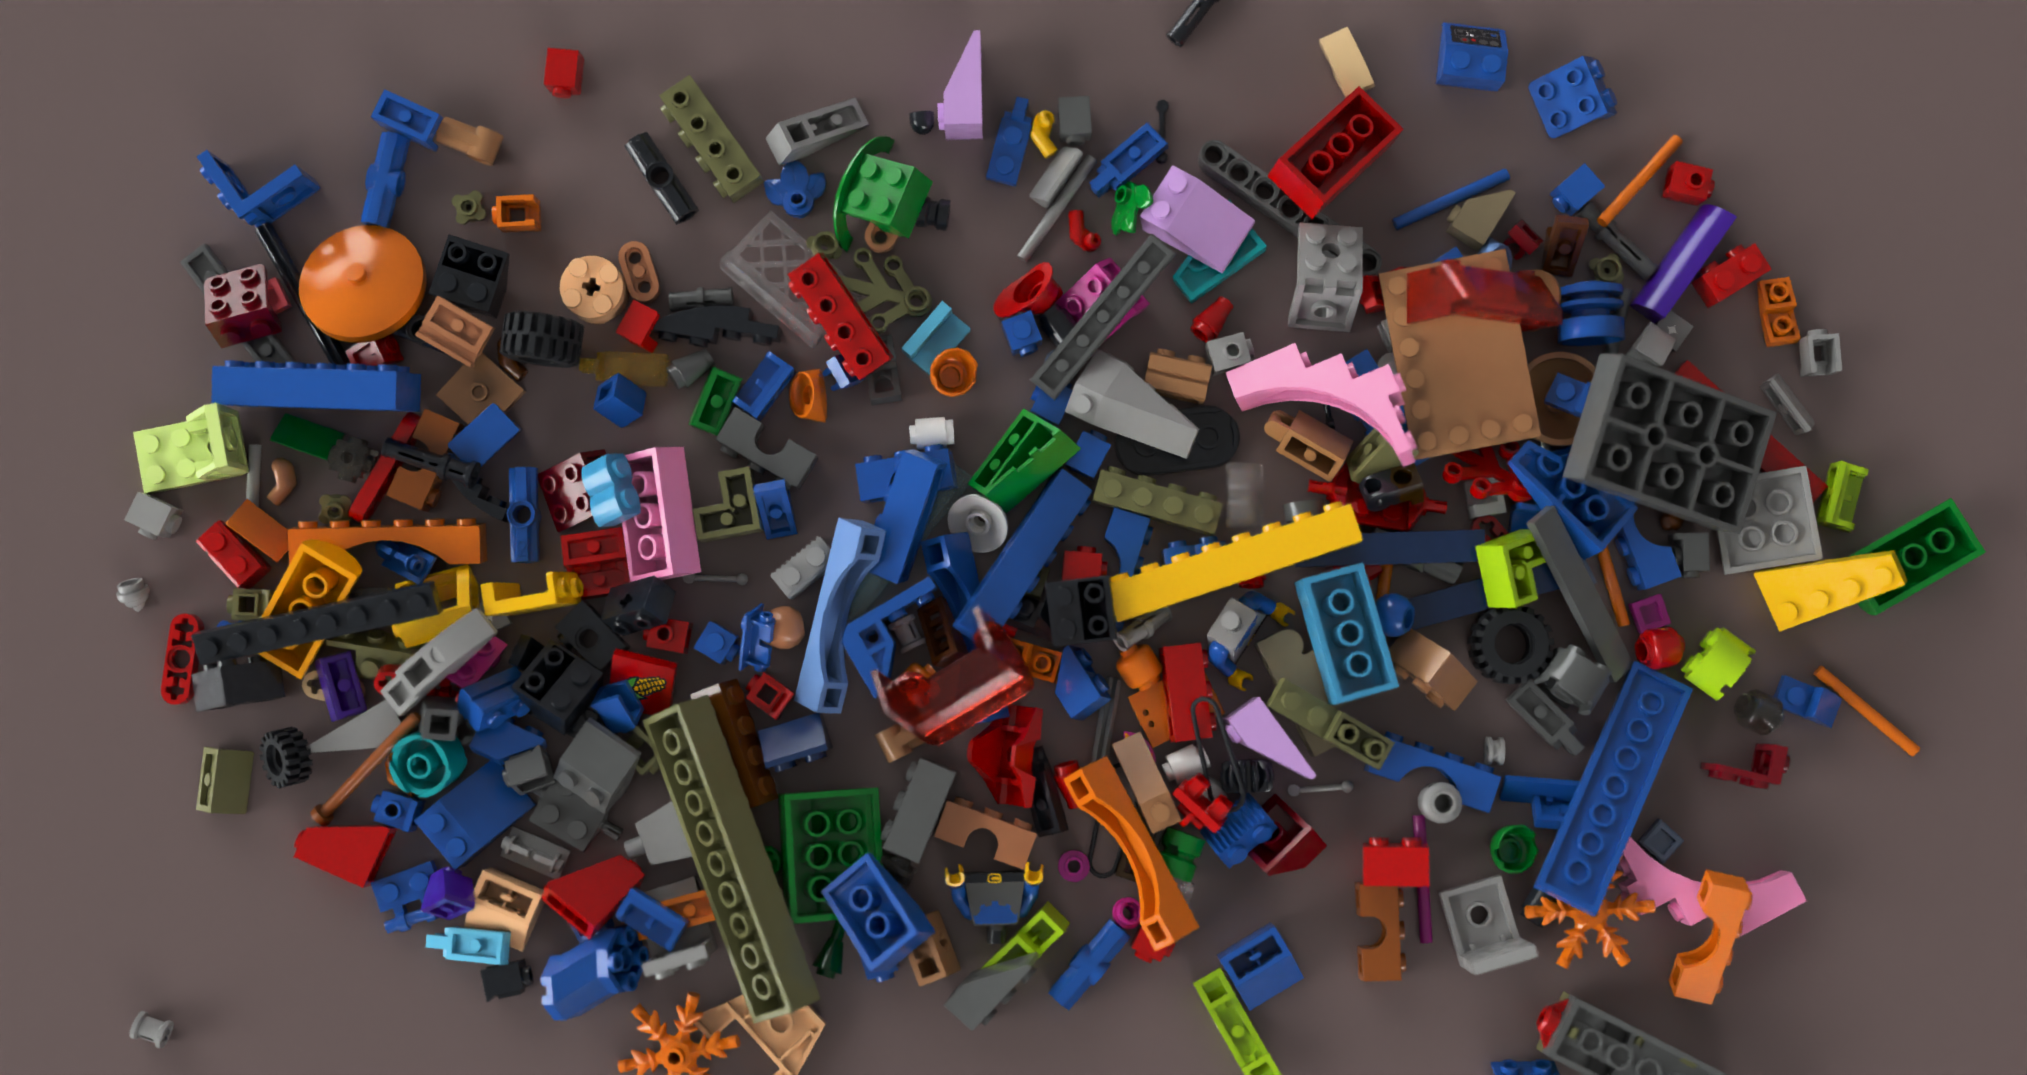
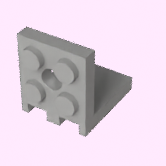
[1288,222,1363,332]
[641,875,718,980]
[1438,875,1538,975]

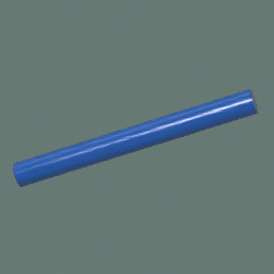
[1392,168,1510,230]

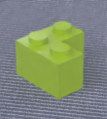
[1475,529,1546,608]

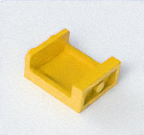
[480,571,583,616]

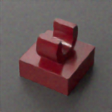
[1503,219,1543,260]

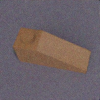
[1111,732,1182,834]

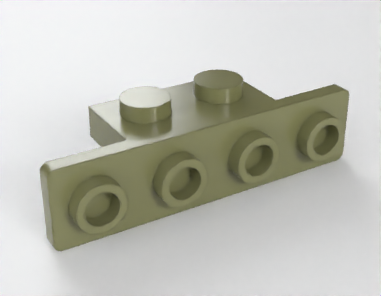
[326,629,428,683]

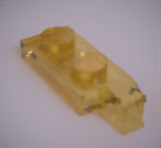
[579,351,669,387]

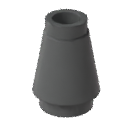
[666,348,715,389]

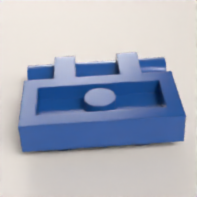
[371,860,439,934]

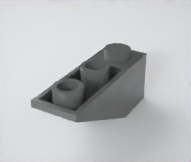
[944,952,1039,1031]

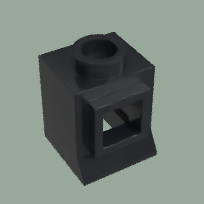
[480,959,534,1002]

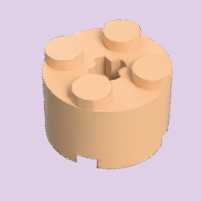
[560,256,629,324]

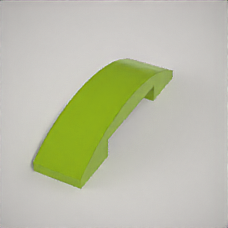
[1193,967,1281,1075]

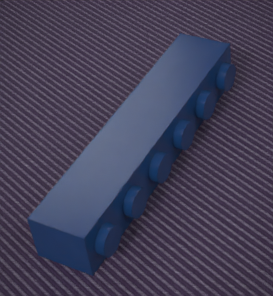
[952,468,1093,648]

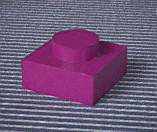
[1628,594,1671,634]

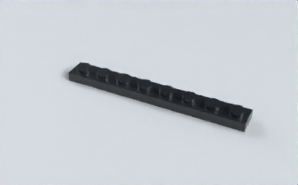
[191,581,443,665]

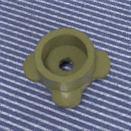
[452,190,486,225]
[806,231,842,259]
[1589,253,1624,283]
[318,494,352,524]

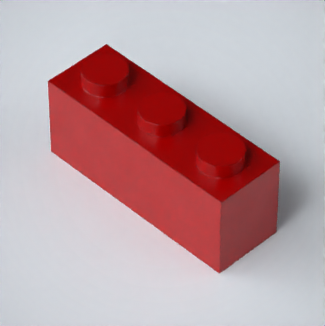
[1158,643,1216,743]

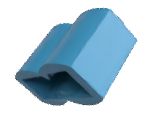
[581,453,641,527]

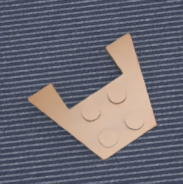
[695,994,826,1075]

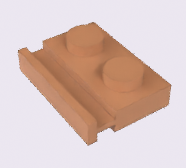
[415,296,495,368]

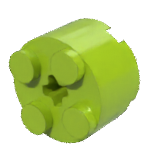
[1680,627,1756,701]

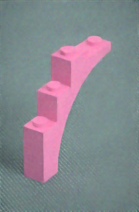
[1225,343,1417,467]
[1617,836,1807,937]

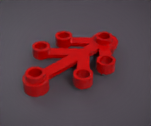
[1441,442,1532,503]

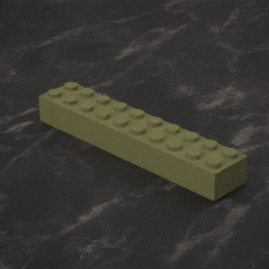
[643,694,820,1024]

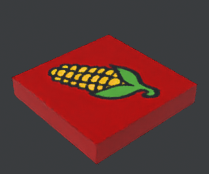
[609,648,678,716]

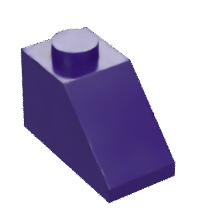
[420,867,476,920]

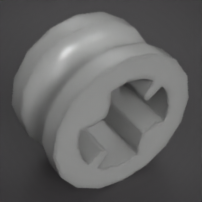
[1484,737,1505,765]

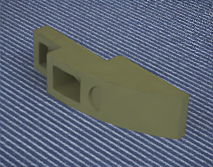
[1266,678,1395,770]

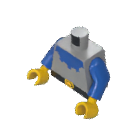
[1207,591,1295,691]

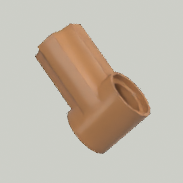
[436,116,504,166]
[874,710,943,764]

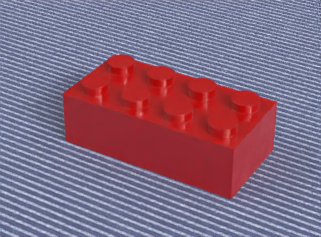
[1268,86,1404,219]

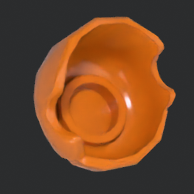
[930,347,978,397]

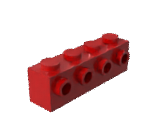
[787,253,894,380]

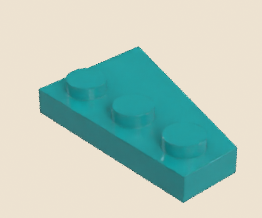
[1173,199,1267,304]

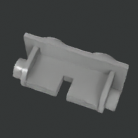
[500,826,571,879]

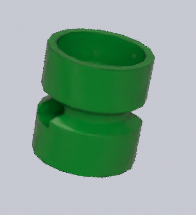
[1160,827,1206,883]

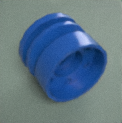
[1557,281,1626,346]

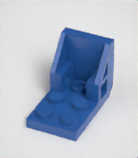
[842,576,938,698]

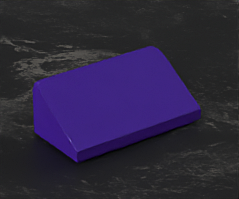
[315,651,368,722]

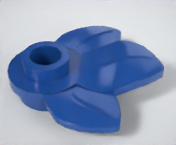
[764,160,826,218]

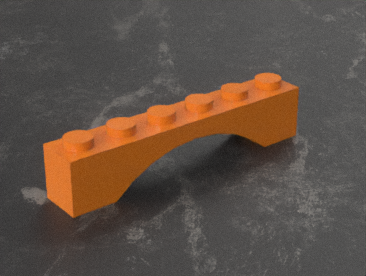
[288,518,487,565]
[1063,756,1200,951]

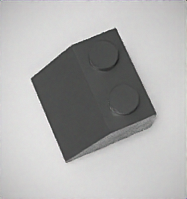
[554,717,642,814]

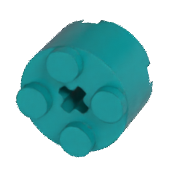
[389,729,467,797]

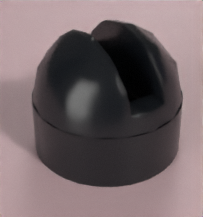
[909,111,935,135]

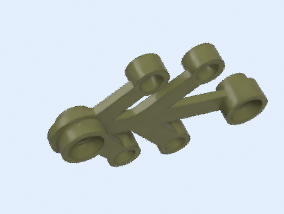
[832,248,932,334]

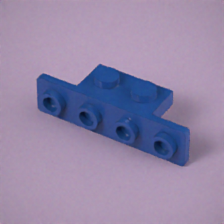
[1499,775,1580,829]

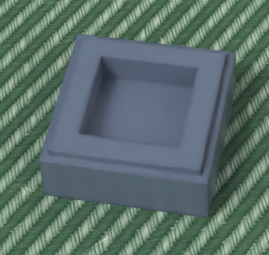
[1637,819,1684,864]

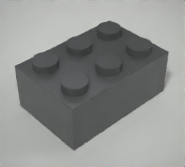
[880,756,957,863]

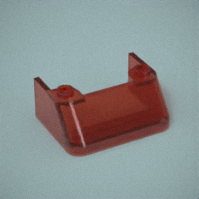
[1407,259,1563,333]
[871,606,1035,745]

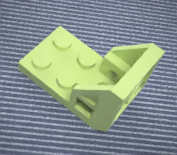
[133,403,249,494]

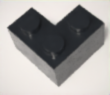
[191,656,285,712]

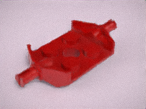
[1308,463,1448,532]

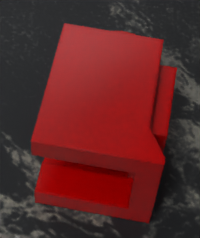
[745,672,795,720]

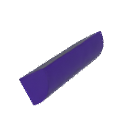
[1630,204,1737,324]

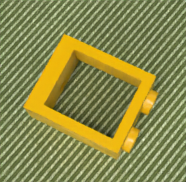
[391,564,480,648]

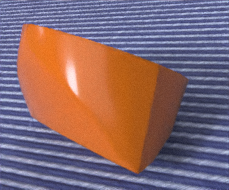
[789,368,827,423]

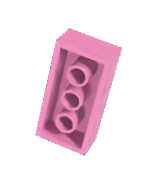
[622,447,701,582]

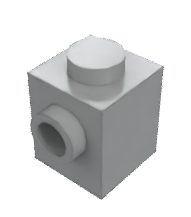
[1204,332,1255,376]
[124,492,183,540]

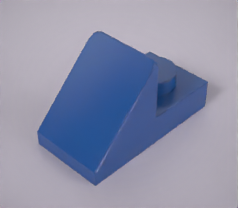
[753,479,798,540]
[1771,675,1842,728]

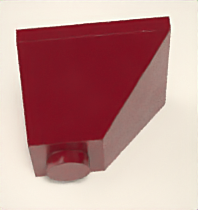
[1248,794,1327,876]

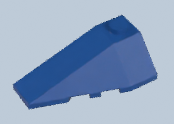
[1508,440,1638,560]

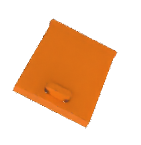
[1127,673,1225,748]

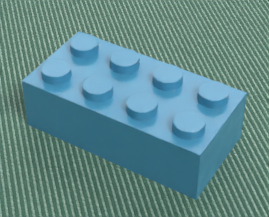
[1294,562,1399,705]

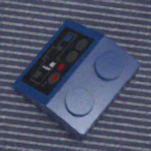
[1436,22,1508,92]

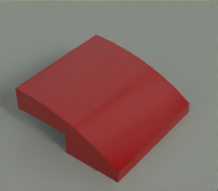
[560,527,630,600]

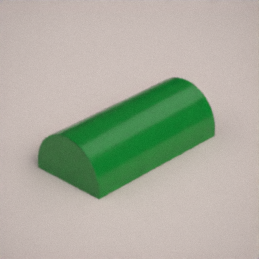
[1848,498,1986,616]

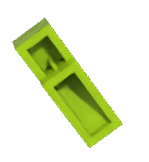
[980,901,1070,969]

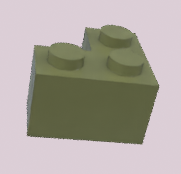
[692,466,764,543]

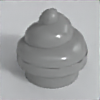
[116,578,150,612]

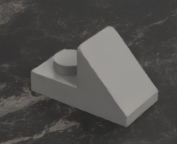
[1626,322,1677,367]

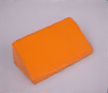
[225,499,288,563]

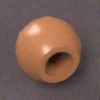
[769,606,805,649]

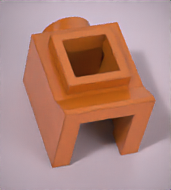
[492,194,541,233]

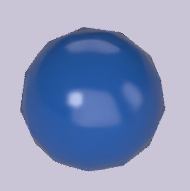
[1375,594,1415,637]

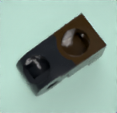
[1359,463,1424,512]

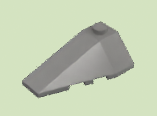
[1065,350,1199,459]

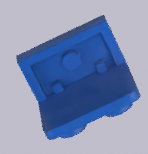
[1529,56,1617,138]

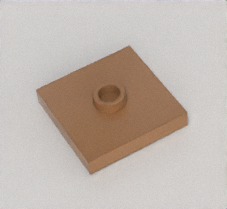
[436,352,526,425]

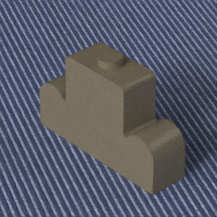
[1253,629,1359,757]

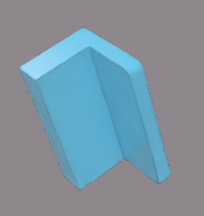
[901,301,970,375]

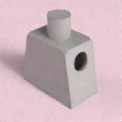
[624,801,692,865]

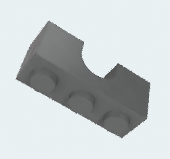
[716,407,819,491]

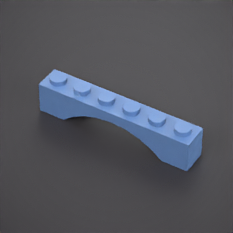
[794,518,886,714]

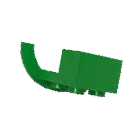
[833,136,933,252]

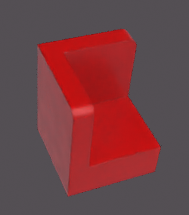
[615,300,660,354]

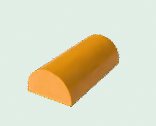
[257,539,362,680]

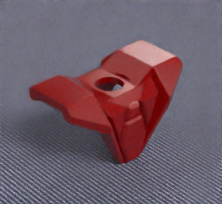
[967,704,1043,808]

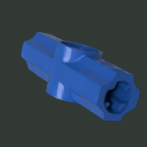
[360,131,410,228]
[507,467,542,563]
[1048,918,1131,1010]

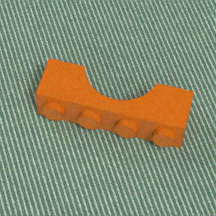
[1668,869,1753,1005]

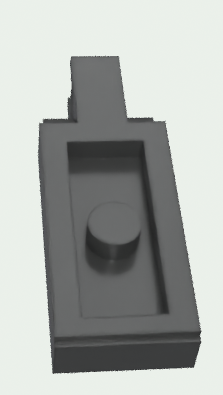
[1505,679,1585,756]

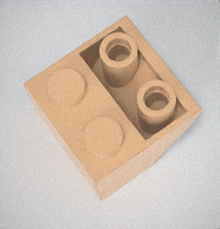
[464,867,545,952]

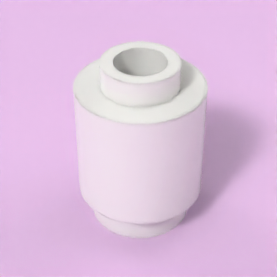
[909,417,955,450]
[1162,744,1211,785]

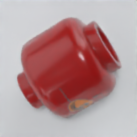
[1635,626,1685,670]

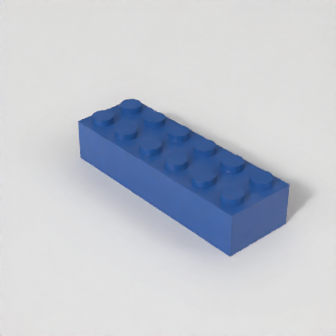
[211,360,421,412]

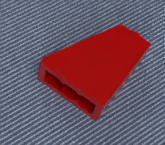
[293,825,398,888]
[541,855,645,940]

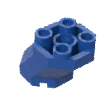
[541,925,649,1020]

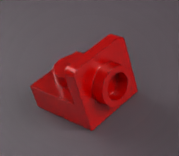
[345,334,404,366]

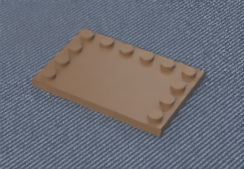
[1378,249,1541,460]

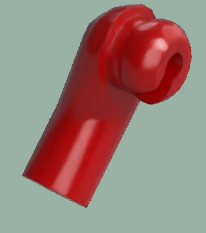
[1068,210,1102,252]

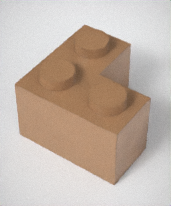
[1389,629,1478,711]

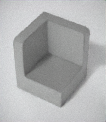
[1463,477,1507,520]

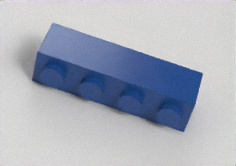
[869,449,948,584]

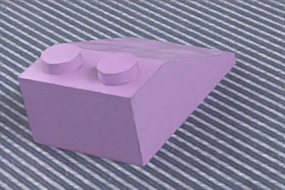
[938,30,983,140]
[1139,165,1255,274]
[1223,697,1317,779]

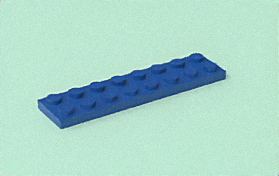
[1534,661,1693,916]

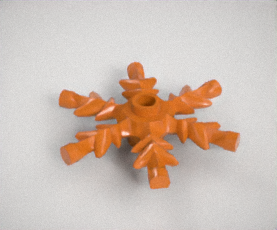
[1525,854,1655,969]
[618,992,740,1075]

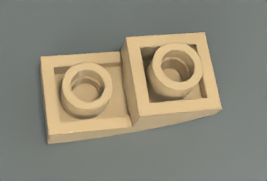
[1319,26,1375,98]

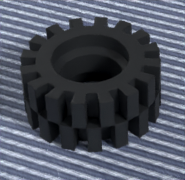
[259,727,313,788]

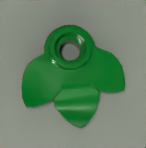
[1111,181,1153,236]

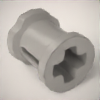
[888,614,926,654]
[129,1011,174,1049]

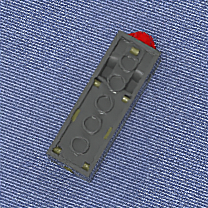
[1536,991,1728,1075]

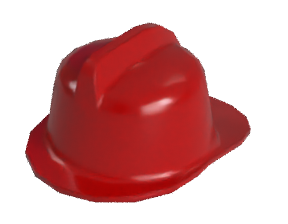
[993,262,1063,318]

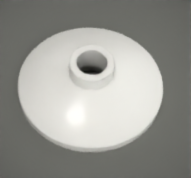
[948,494,1008,553]

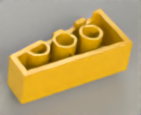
[1753,550,1908,632]

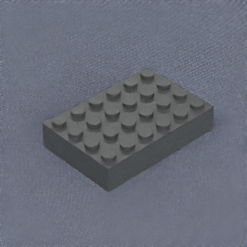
[1563,353,1777,534]

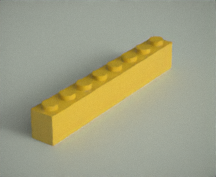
[1110,501,1363,623]

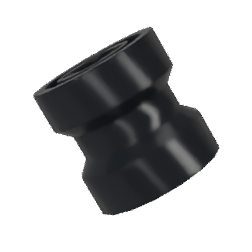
[915,197,951,231]

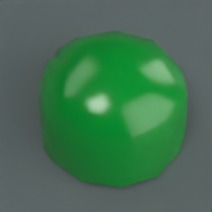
[1490,825,1539,874]

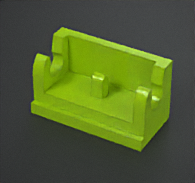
[1816,461,1869,533]

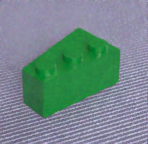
[967,408,1081,513]

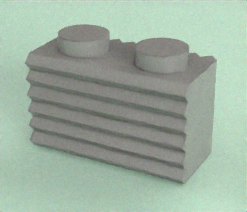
[771,536,831,600]

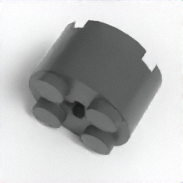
[1534,644,1612,715]

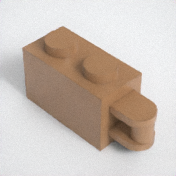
[1264,410,1354,482]

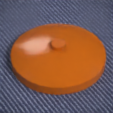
[299,225,427,343]

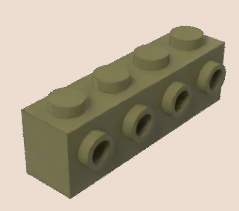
[659,74,764,203]
[1091,466,1223,536]

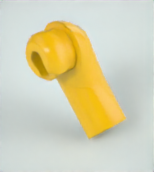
[1030,110,1058,159]

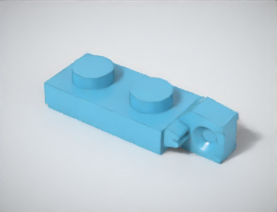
[426,926,511,965]

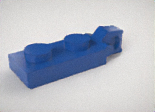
[986,96,1032,187]
[1089,123,1169,198]

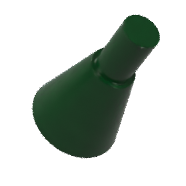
[812,920,845,979]

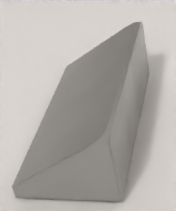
[1029,147,1083,209]
[1760,373,1815,436]

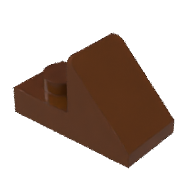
[1541,214,1589,277]

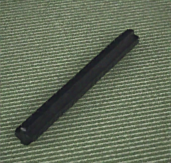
[255,222,351,365]

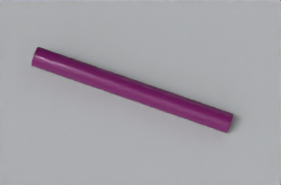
[1412,815,1433,943]

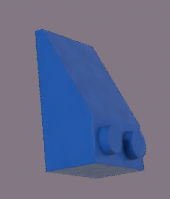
[414,760,537,870]
[821,853,936,972]

